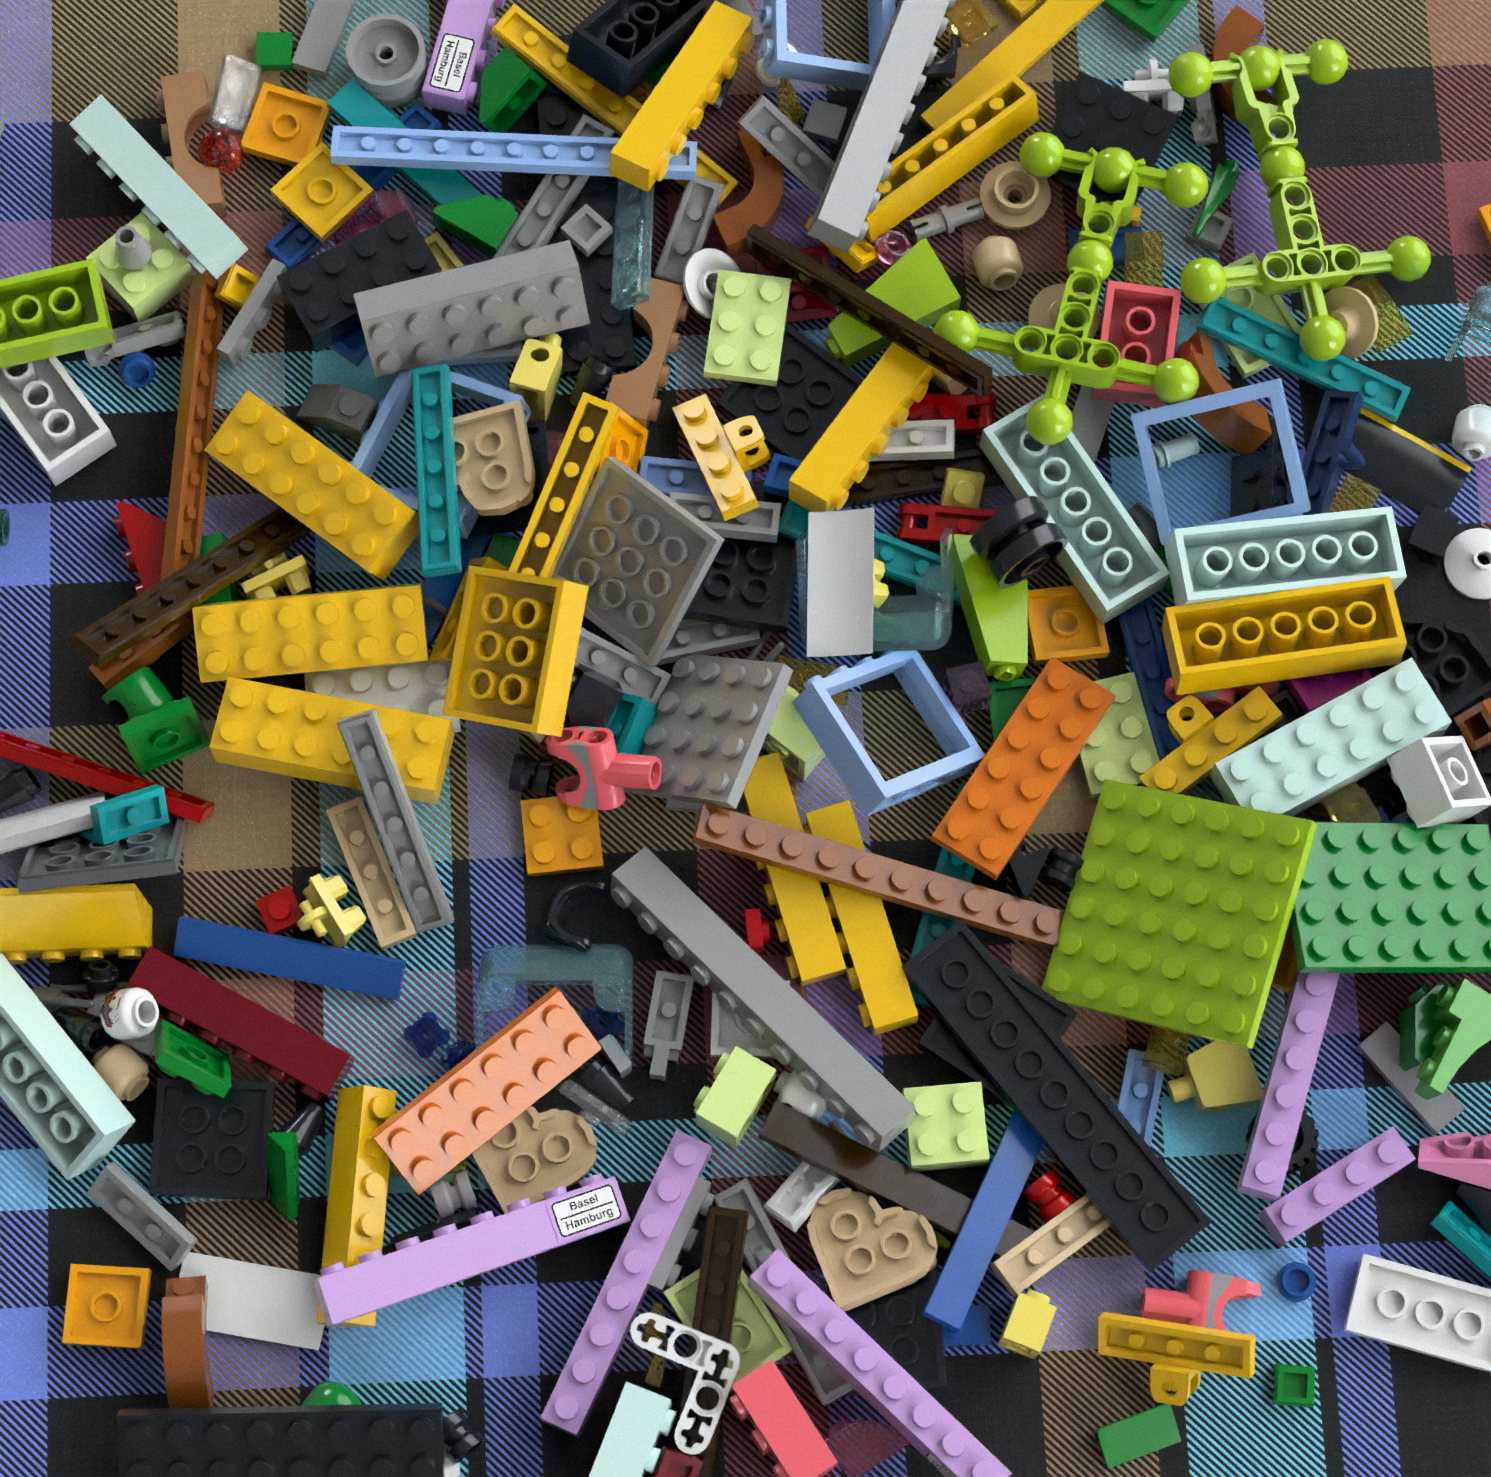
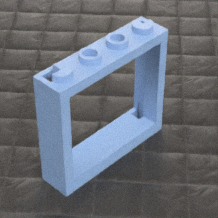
[759,0,895,90]
[349,364,532,539]
[1131,378,1311,545]
[792,645,985,817]

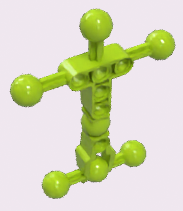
[1168,39,1431,362]
[933,132,1208,445]

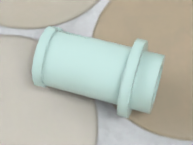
[1153,432,1200,469]

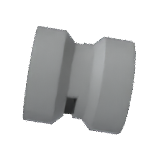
[430,1170,479,1219]

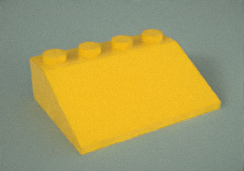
[442,565,589,737]
[0,883,153,964]

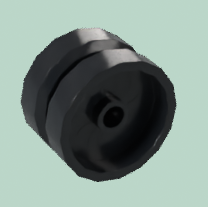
[970,496,1068,588]

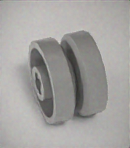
[345,13,428,108]

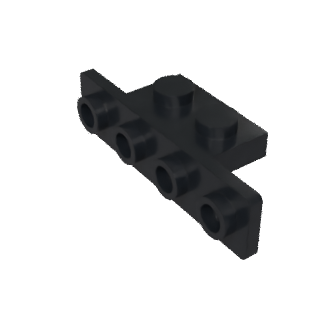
[1230,418,1290,517]

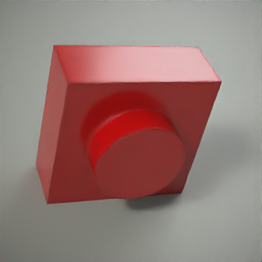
[255,885,304,935]
[744,908,770,954]

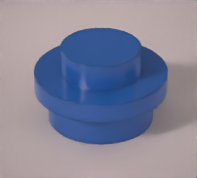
[118,352,156,388]
[1276,1262,1316,1302]

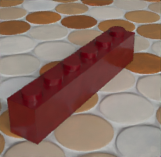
[126,946,354,1102]

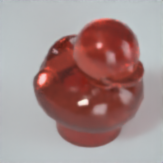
[198,127,244,174]

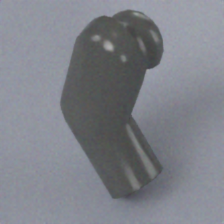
[1128,503,1161,551]

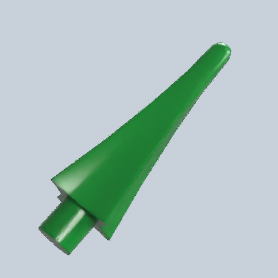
[1192,160,1241,238]

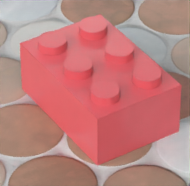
[1090,280,1182,408]
[729,1359,838,1477]

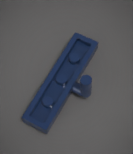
[1290,390,1365,515]

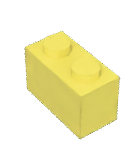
[997,1290,1057,1359]

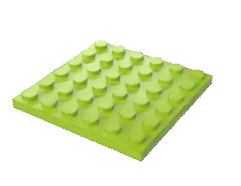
[1041,779,1318,1049]

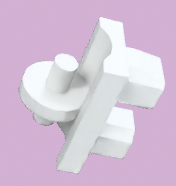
[1122,59,1185,117]

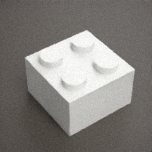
[1387,736,1491,828]

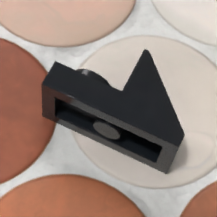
[1005,839,1052,900]

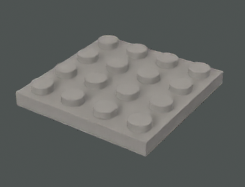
[554,457,725,666]
[625,654,793,809]

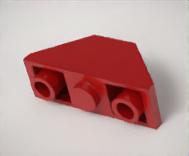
[114,501,167,595]

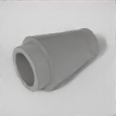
[115,226,152,270]

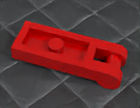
[906,393,997,435]
[896,503,1001,546]

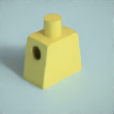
[509,333,563,421]
[1166,1041,1263,1113]

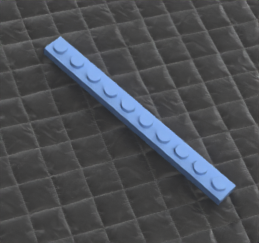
[330,125,697,180]

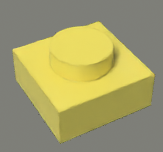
[940,467,985,509]

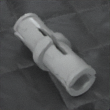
[908,197,984,243]

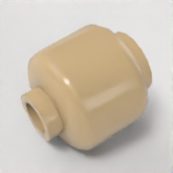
[972,235,1024,291]
[92,1043,149,1101]

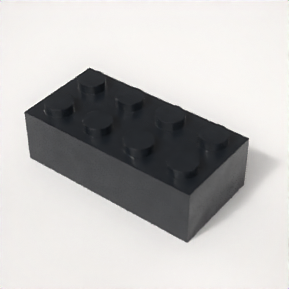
[566,0,715,99]
[276,209,442,353]

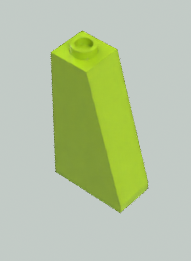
[824,238,961,367]
[947,534,1028,681]

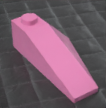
[1418,1132,1491,1190]

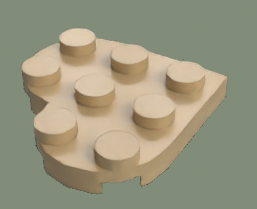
[453,400,535,516]
[471,1105,597,1214]
[807,1187,938,1312]

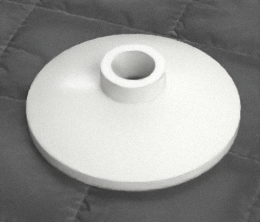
[683,248,741,320]
[1443,528,1491,600]

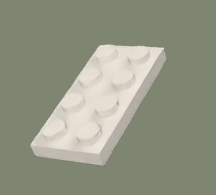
[304,659,461,732]
[1343,1254,1491,1373]

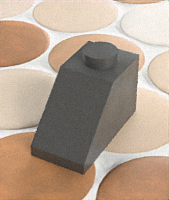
[297,384,377,444]

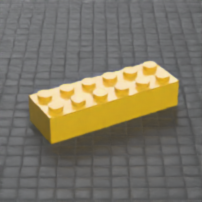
[204,390,419,581]
[1162,576,1407,695]
[192,583,429,683]
[209,677,455,805]

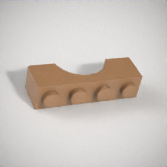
[156,70,228,218]
[605,275,690,429]

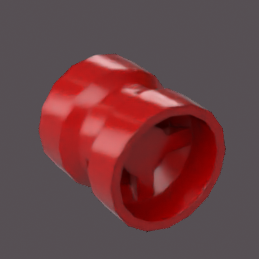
[1023,1169,1077,1223]

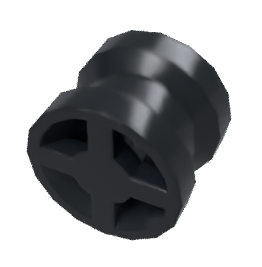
[1039,847,1084,892]

